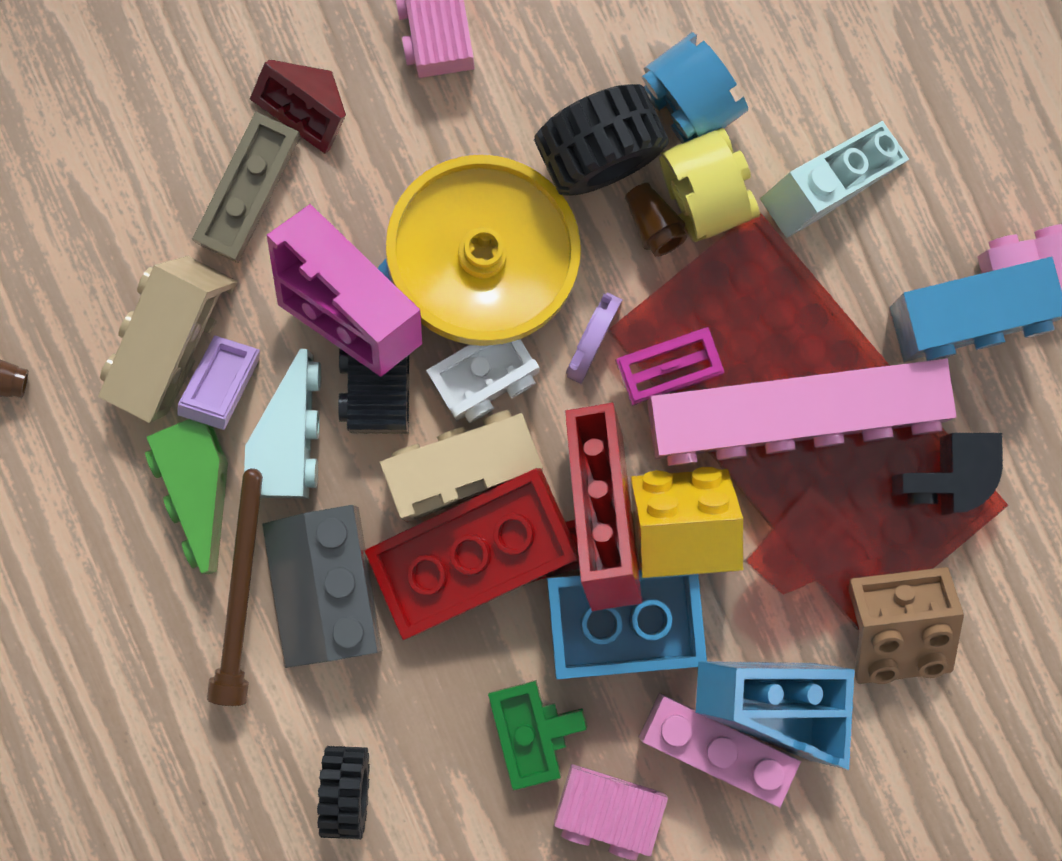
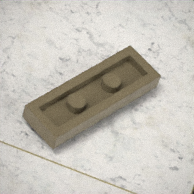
[192,111,301,263]

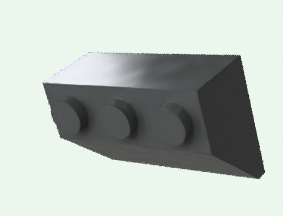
[262,505,383,668]

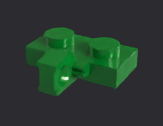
[488,680,587,791]

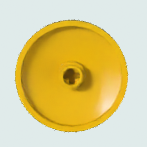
[386,155,581,346]

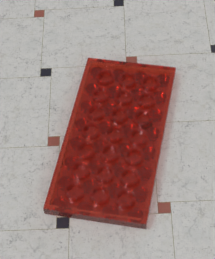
[608,213,1008,630]

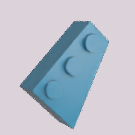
[889,256,1062,362]
[695,661,855,770]

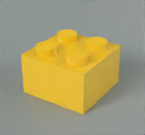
[631,467,743,578]

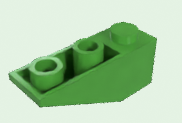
[145,419,228,574]

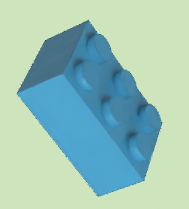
[547,570,707,679]

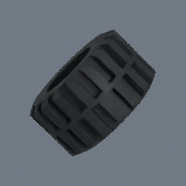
[534,84,669,195]

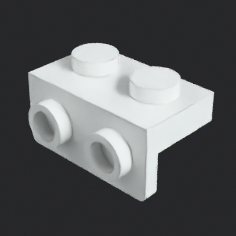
[426,339,540,423]

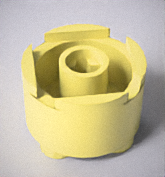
[659,128,760,242]

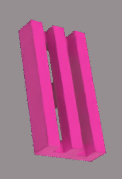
[615,327,725,406]

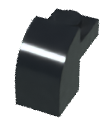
[892,433,1003,515]

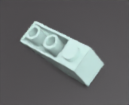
[760,121,909,238]
[244,349,321,499]

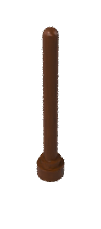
[207,468,263,706]

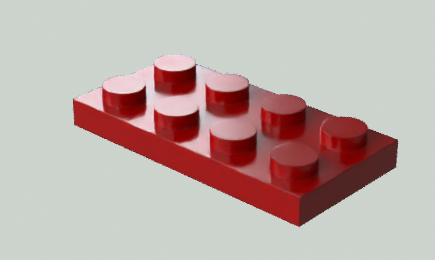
[364,468,579,640]

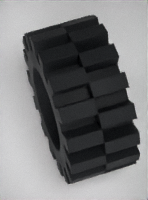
[317,746,370,840]

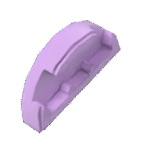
[566,292,623,384]

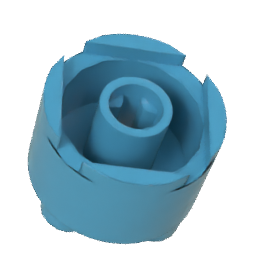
[642,32,748,143]

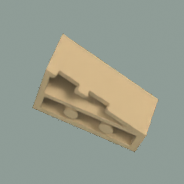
[98,256,238,423]
[379,410,543,522]

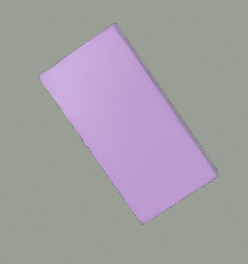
[177,335,260,430]

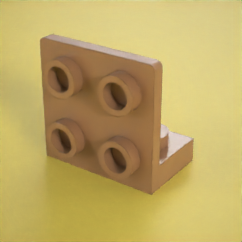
[849,567,964,684]

